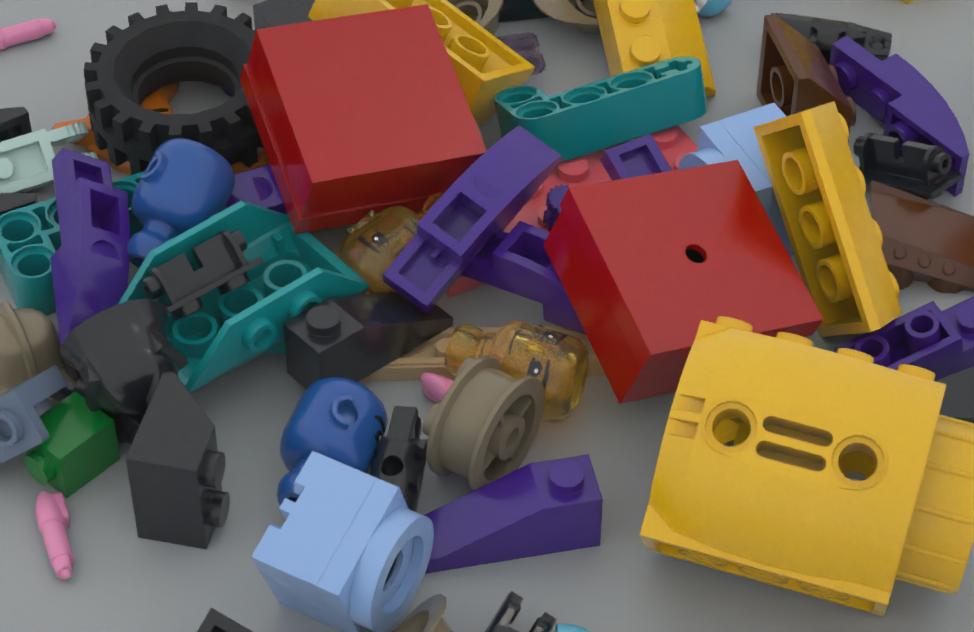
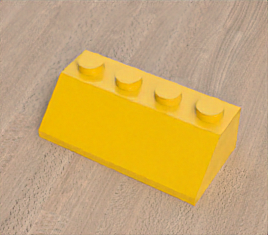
[308,0,535,125]
[593,0,716,97]
[753,101,902,337]

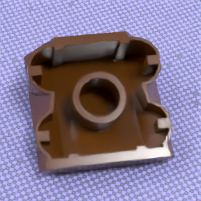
[867,180,974,294]

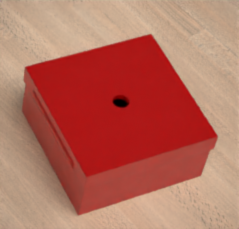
[240,4,487,234]
[543,160,823,404]

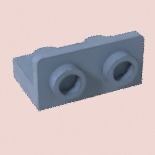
[0,365,67,464]

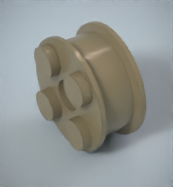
[422,355,545,491]

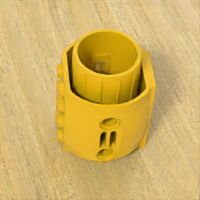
[639,316,974,617]

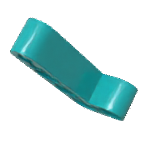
[494,57,708,162]
[0,171,145,316]

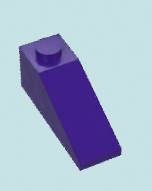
[424,454,603,574]

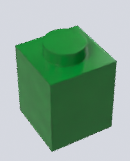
[23,391,120,498]

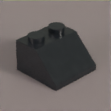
[126,371,230,550]

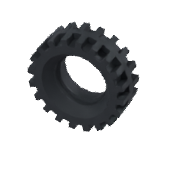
[83,2,266,175]

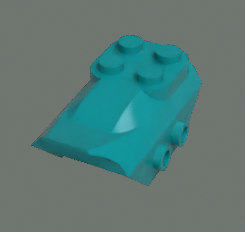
[117,200,370,393]

